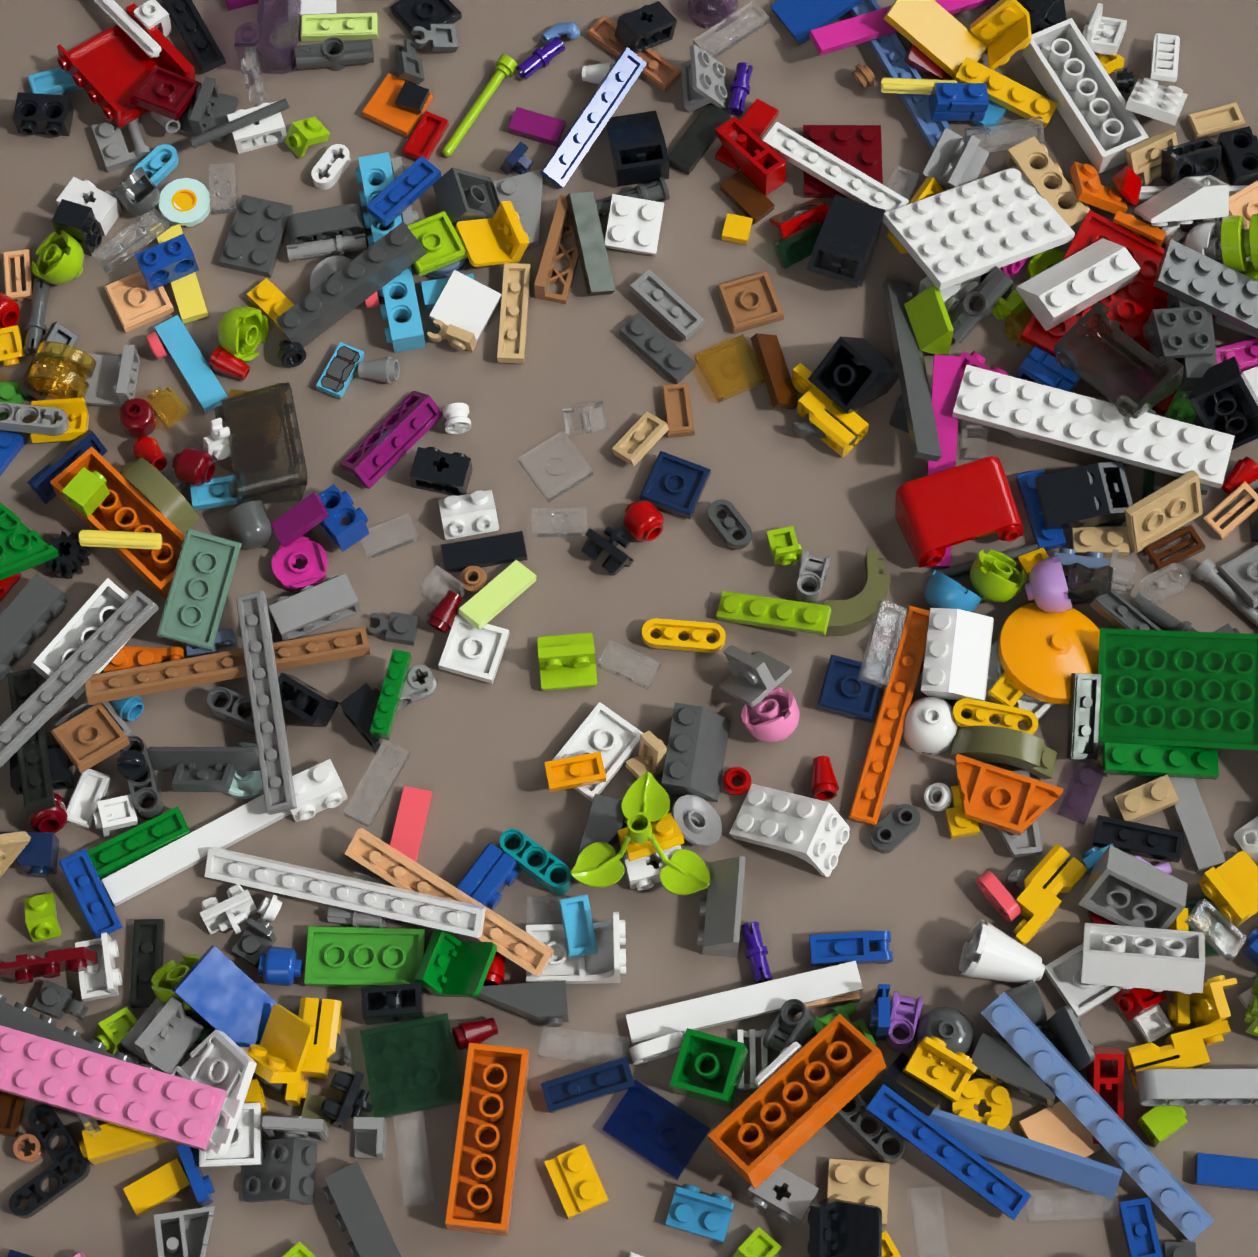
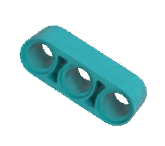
[499,829,572,895]

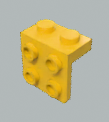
[455,201,529,267]
[1198,851,1258,928]

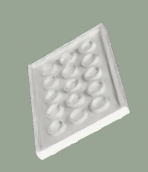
[883,166,1075,291]

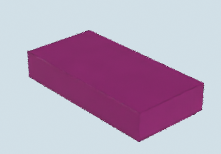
[508,107,566,147]
[271,492,329,548]

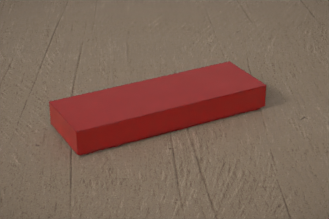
[715,99,779,171]

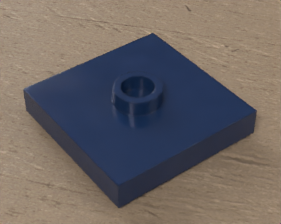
[640,451,711,519]
[817,654,886,723]

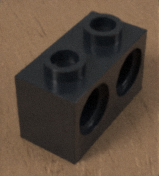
[13,92,74,137]
[1217,126,1258,186]
[1161,137,1222,185]

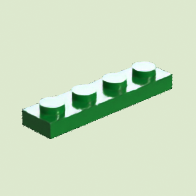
[1102,742,1219,780]
[87,806,191,879]

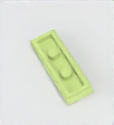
[301,13,378,41]
[459,560,537,630]

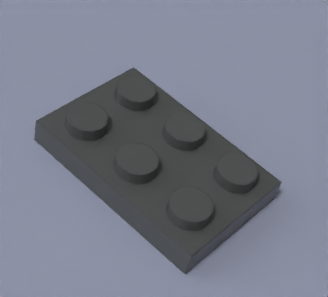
[219,195,294,278]

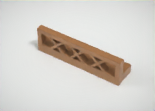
[534,195,579,304]

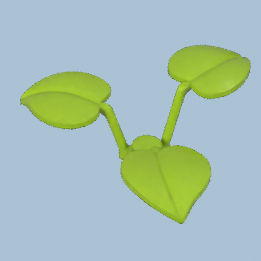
[571,772,710,895]

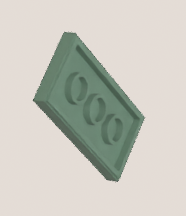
[157,528,242,651]

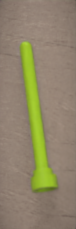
[442,54,517,157]

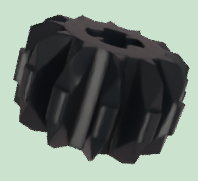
[46,531,91,579]

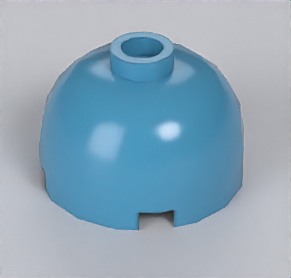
[924,570,982,612]

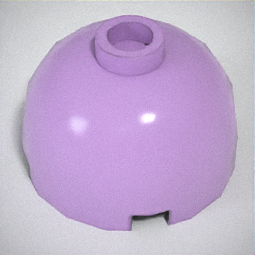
[1024,556,1072,613]

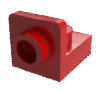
[1113,988,1167,1021]

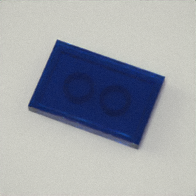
[602,1079,710,1181]

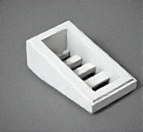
[1150,33,1180,82]

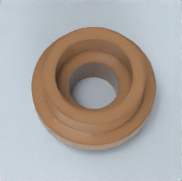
[852,64,875,89]
[459,566,487,593]

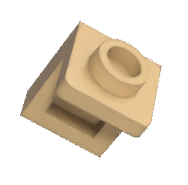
[626,730,667,779]

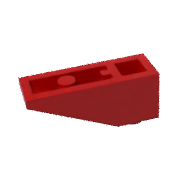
[715,116,786,196]
[1087,1047,1124,1144]

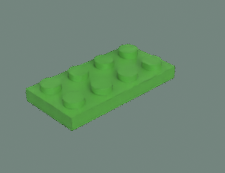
[304,926,426,988]

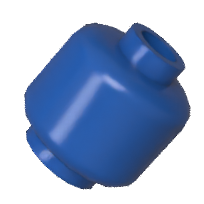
[258,946,302,986]

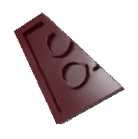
[0,947,98,984]

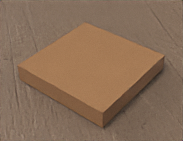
[717,271,784,334]
[51,703,130,773]

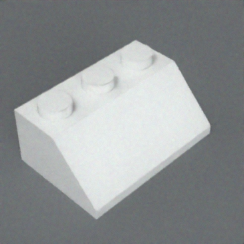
[921,608,994,701]

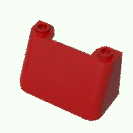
[895,456,1023,568]

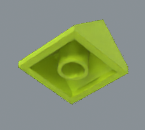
[904,285,954,355]

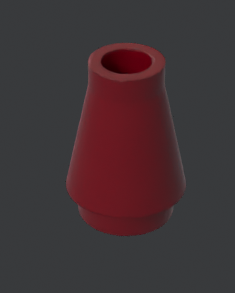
[426,590,463,634]
[452,1017,498,1051]

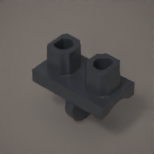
[581,526,634,575]
[319,1071,373,1128]

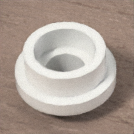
[924,783,952,812]
[257,894,283,923]

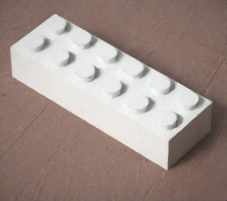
[1022,18,1149,174]

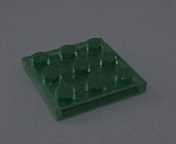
[360,1013,462,1118]

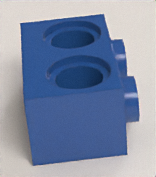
[134,234,199,291]
[318,484,370,552]

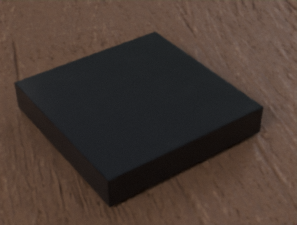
[390,0,462,40]
[879,1052,944,1116]

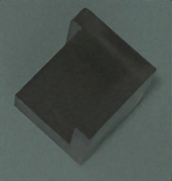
[1067,562,1113,600]

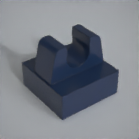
[500,141,533,175]

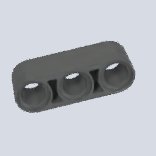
[287,204,366,244]
[207,687,287,734]
[120,735,164,820]
[834,1094,905,1165]

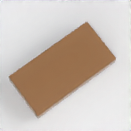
[662,383,695,438]

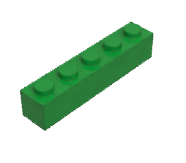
[370,649,412,740]

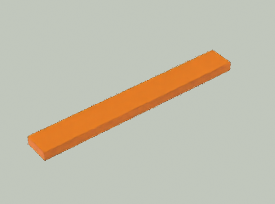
[848,605,930,827]

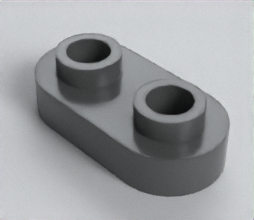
[708,499,752,550]
[870,804,920,853]

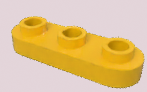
[642,618,726,653]
[952,698,1038,735]

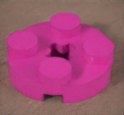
[272,536,328,592]

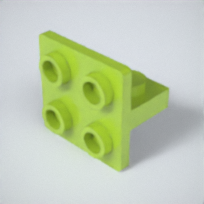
[537,632,597,691]

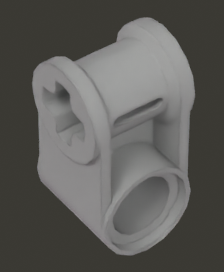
[795,550,831,604]
[379,665,437,710]

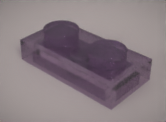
[1057,761,1105,825]

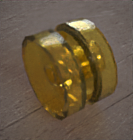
[27,341,97,399]

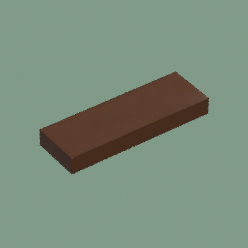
[751,333,798,409]

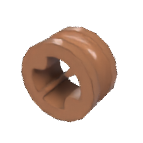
[13,1134,43,1163]

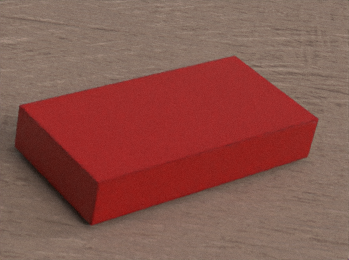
[402,111,449,161]

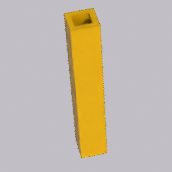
[79,1078,269,1165]

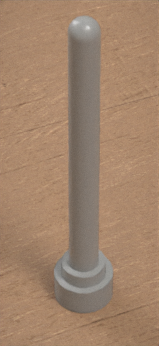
[1193,558,1258,628]

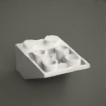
[1134,175,1229,226]

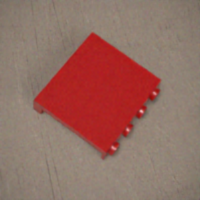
[57,3,196,128]

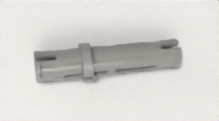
[287,233,368,262]

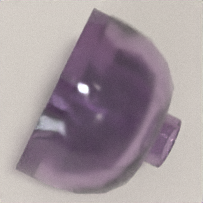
[688,0,738,30]

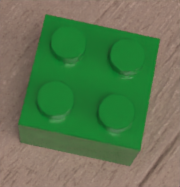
[670,1028,749,1108]

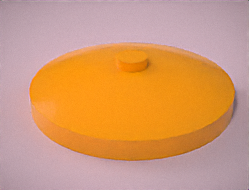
[997,602,1100,704]

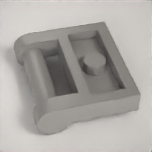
[91,118,151,173]

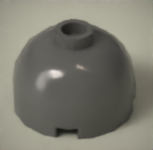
[914,1007,974,1056]

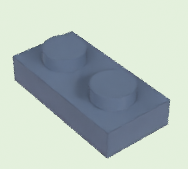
[1051,548,1110,571]

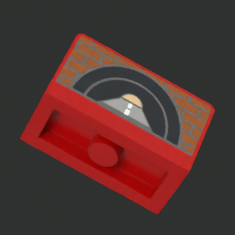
[770,199,829,249]

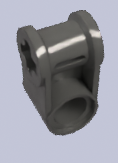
[763,999,815,1053]

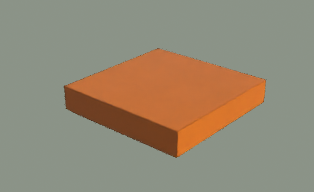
[362,73,433,138]

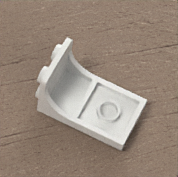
[729,784,850,877]
[526,912,626,984]

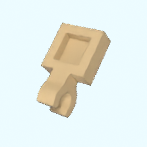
[427,319,477,352]

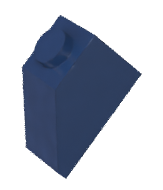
[0,832,59,878]

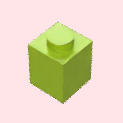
[62,467,110,517]
[1136,1106,1188,1147]

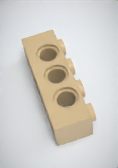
[1005,136,1090,235]

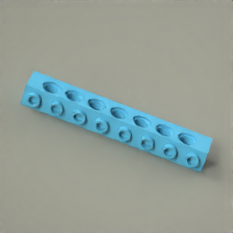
[355,152,426,353]

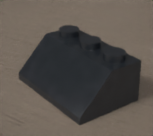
[1189,356,1258,450]

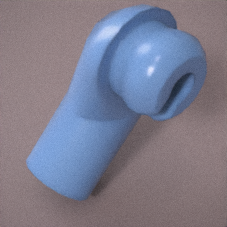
[541,22,581,44]

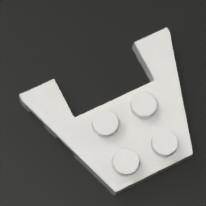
[170,1029,257,1156]

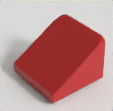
[1112,166,1142,206]

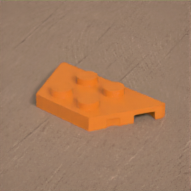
[955,754,1064,836]

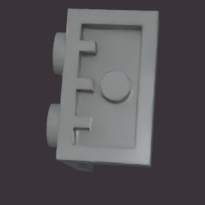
[79,344,140,407]

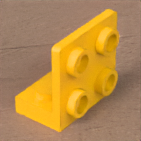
[970,0,1032,70]
[240,1004,315,1084]

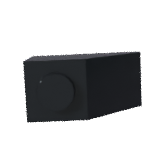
[339,683,383,754]

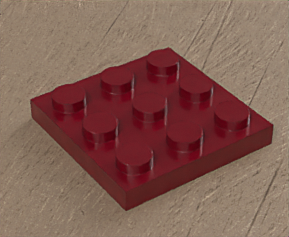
[803,125,883,198]

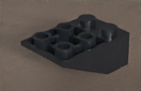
[606,111,669,186]
[807,195,886,287]
[1035,462,1133,529]

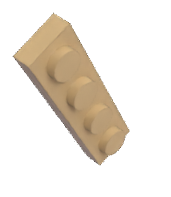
[497,263,531,364]

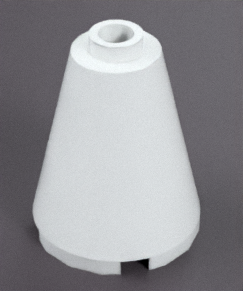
[959,919,1045,984]

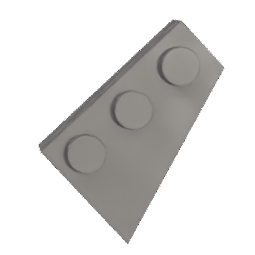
[153,1206,215,1257]

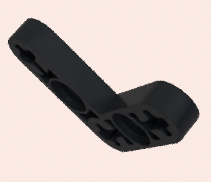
[9,1104,90,1218]

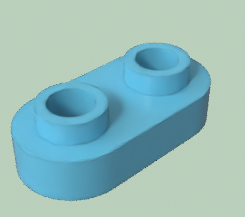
[133,144,179,186]

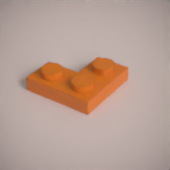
[1069,161,1128,214]

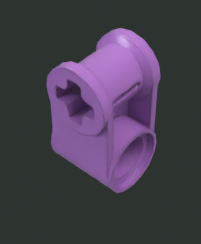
[886,991,923,1052]

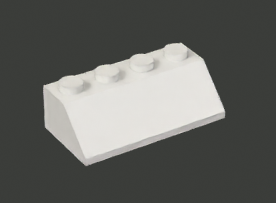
[1016,238,1141,331]
[31,578,130,700]
[1081,923,1205,994]

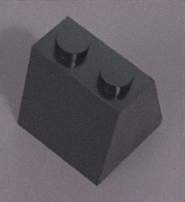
[808,336,899,414]

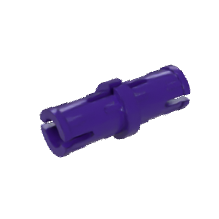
[516,36,565,80]
[727,62,753,116]
[740,922,773,984]

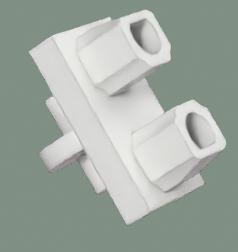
[200,884,258,935]

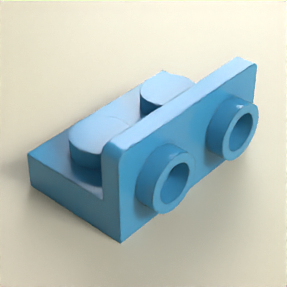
[665,1184,734,1243]

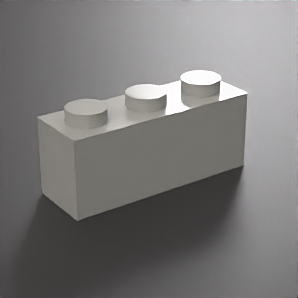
[268,573,362,641]

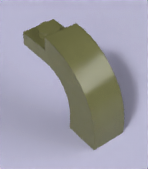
[120,457,200,533]
[823,548,890,637]
[951,726,1057,780]

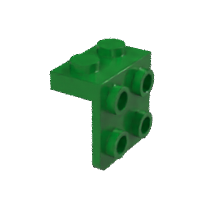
[414,929,497,997]

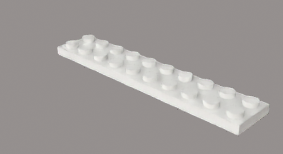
[952,365,1235,489]

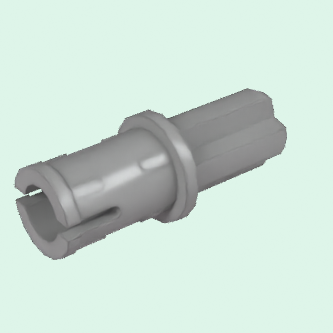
[327,906,386,928]

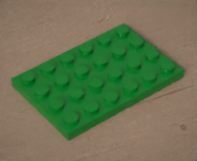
[1098,628,1258,750]

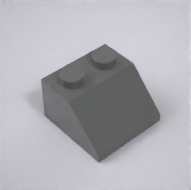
[433,167,499,230]

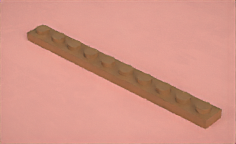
[85,627,370,705]

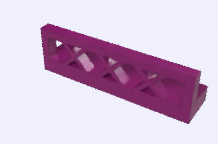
[339,391,443,489]

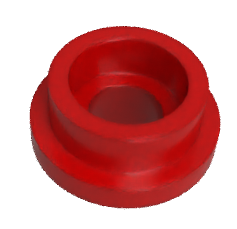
[723,767,751,795]

